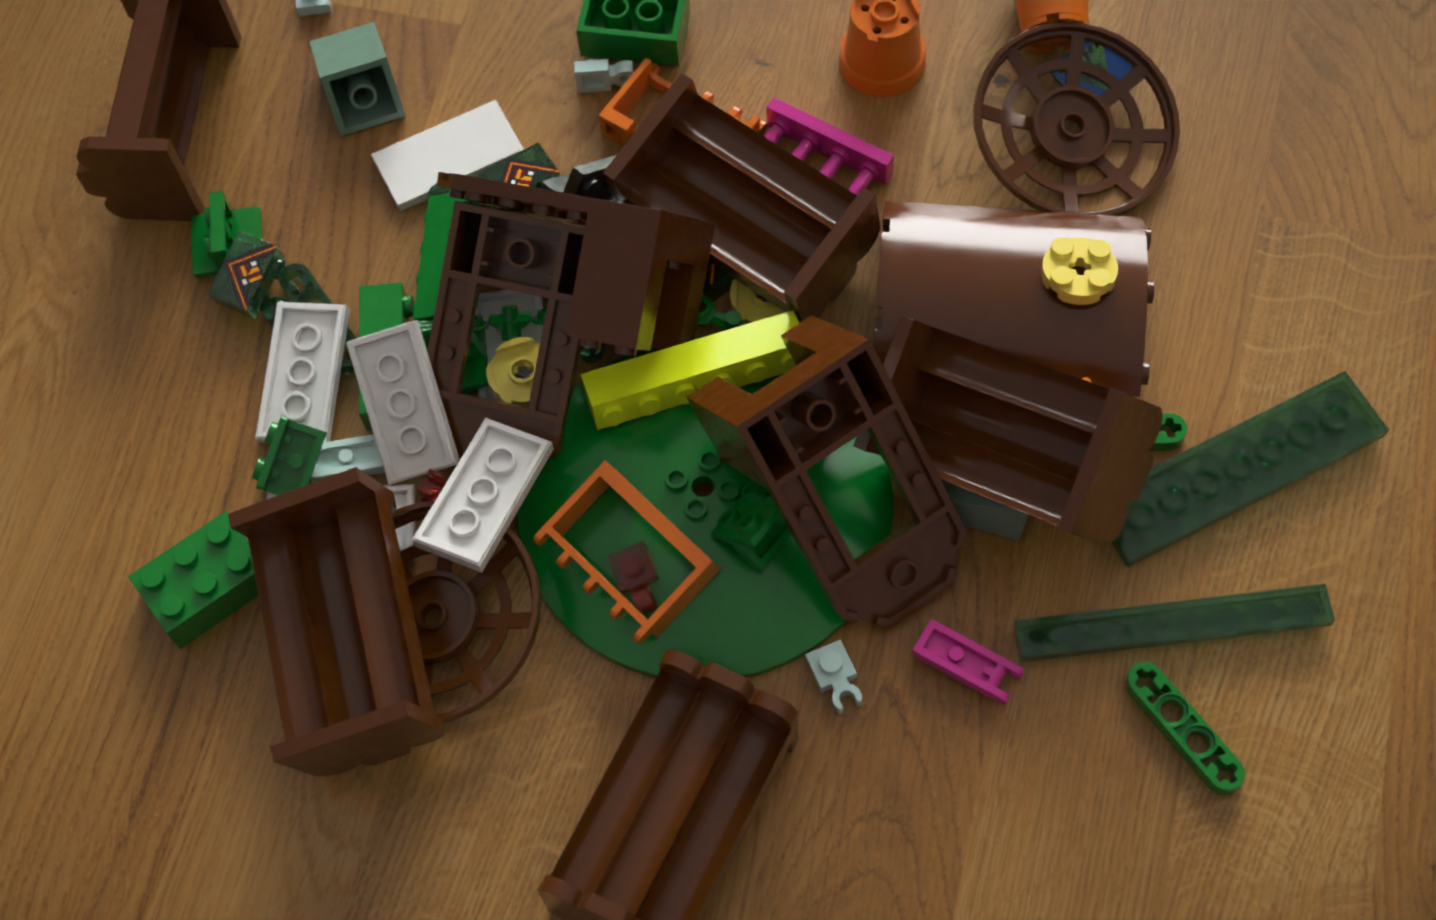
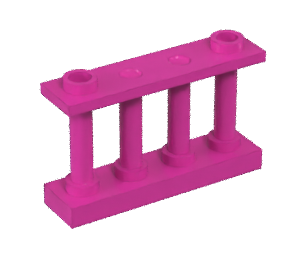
[764,97,894,195]

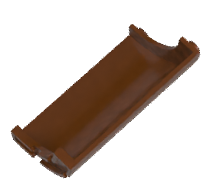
[873,201,1154,397]

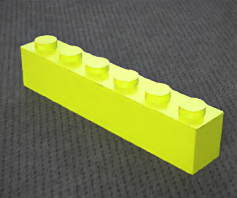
[580,310,799,430]

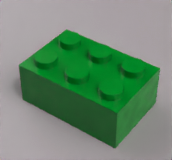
[576,0,690,66]
[128,511,259,649]

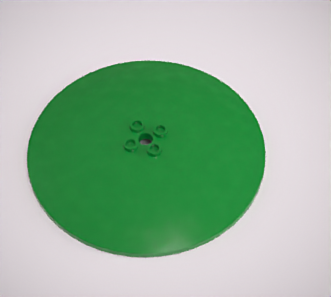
[518,337,893,678]

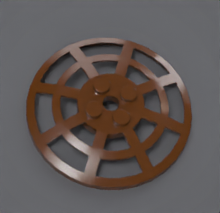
[973,22,1180,216]
[392,501,542,723]

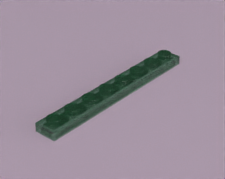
[1013,584,1335,662]

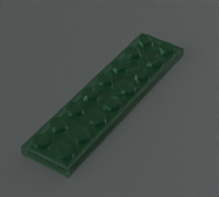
[1111,371,1389,567]

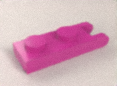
[912,619,1025,705]

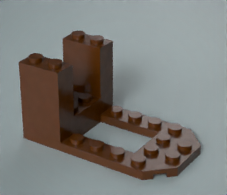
[436,172,715,356]
[427,201,585,469]
[686,315,968,627]

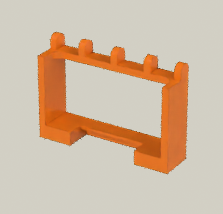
[598,58,768,147]
[533,460,721,644]

